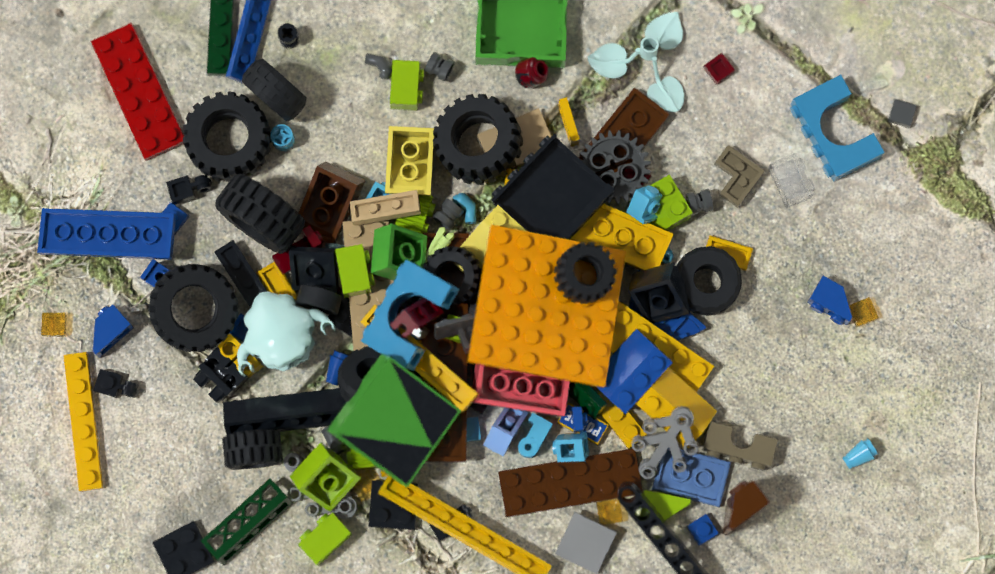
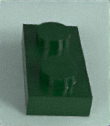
[568,382,607,420]

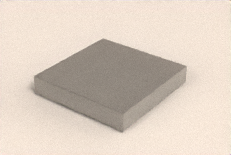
[555,511,617,574]

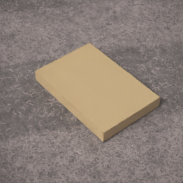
[477,108,551,169]

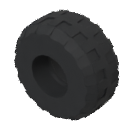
[242,59,307,121]
[676,246,742,316]
[338,346,406,403]

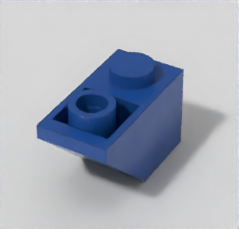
[807,275,852,325]

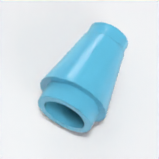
[842,439,878,469]

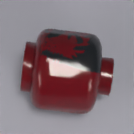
[515,57,548,88]

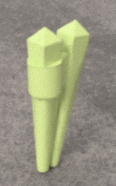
[425,227,454,263]

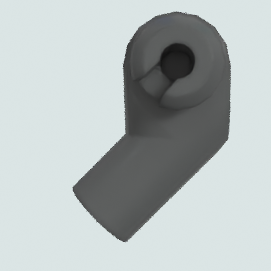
[365,53,392,80]

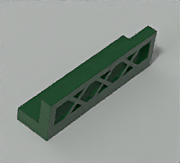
[201,478,293,566]

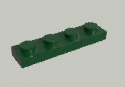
[207,0,234,76]

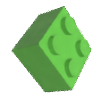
[371,224,427,280]

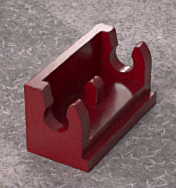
[390,298,444,337]

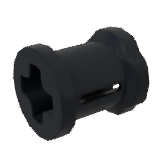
[277,23,299,48]

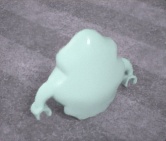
[237,291,336,377]

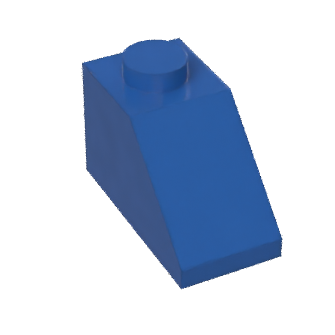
[93,304,134,358]

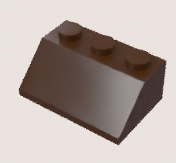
[722,480,770,535]

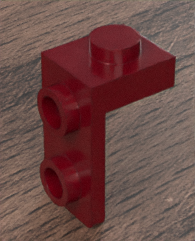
[272,226,323,275]

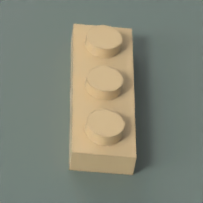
[350,190,421,226]

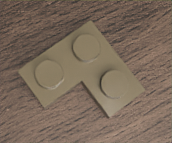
[714,145,765,208]

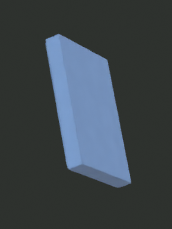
[652,448,731,507]

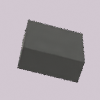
[887,99,917,128]

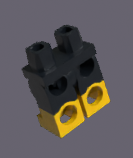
[193,333,263,403]

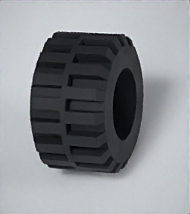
[554,242,617,304]
[422,247,482,305]
[222,430,283,470]

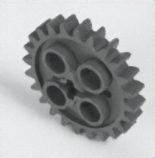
[580,131,651,205]

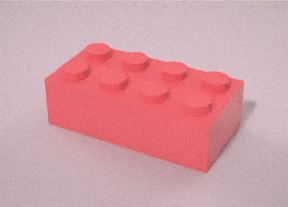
[472,364,570,417]

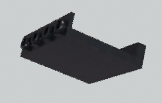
[491,133,615,240]

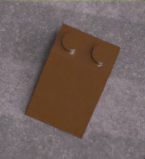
[298,161,366,246]

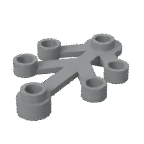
[632,406,698,479]
[284,453,357,519]

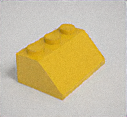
[635,367,717,448]

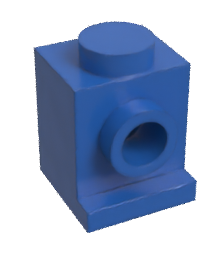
[140,259,169,288]

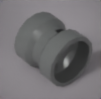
[424,52,455,82]
[686,189,713,215]
[432,198,464,230]

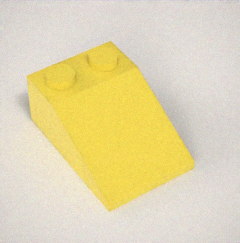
[385,126,435,196]
[452,205,528,286]

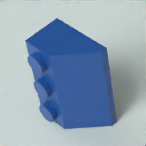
[597,329,673,414]

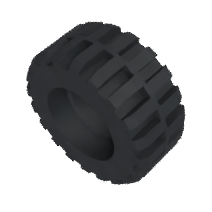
[183,91,272,182]
[433,94,523,185]
[215,174,305,254]
[148,264,238,352]

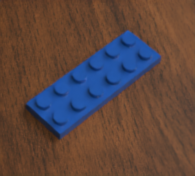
[37,208,176,260]

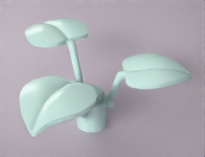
[588,12,684,112]

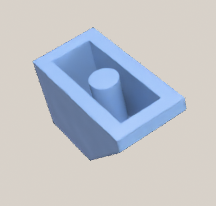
[483,408,528,456]

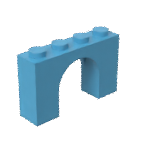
[790,75,885,182]
[361,260,459,371]

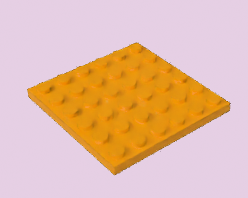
[467,224,626,388]

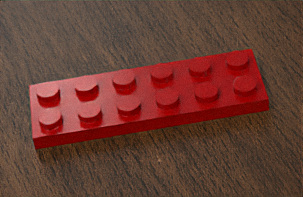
[91,23,184,161]

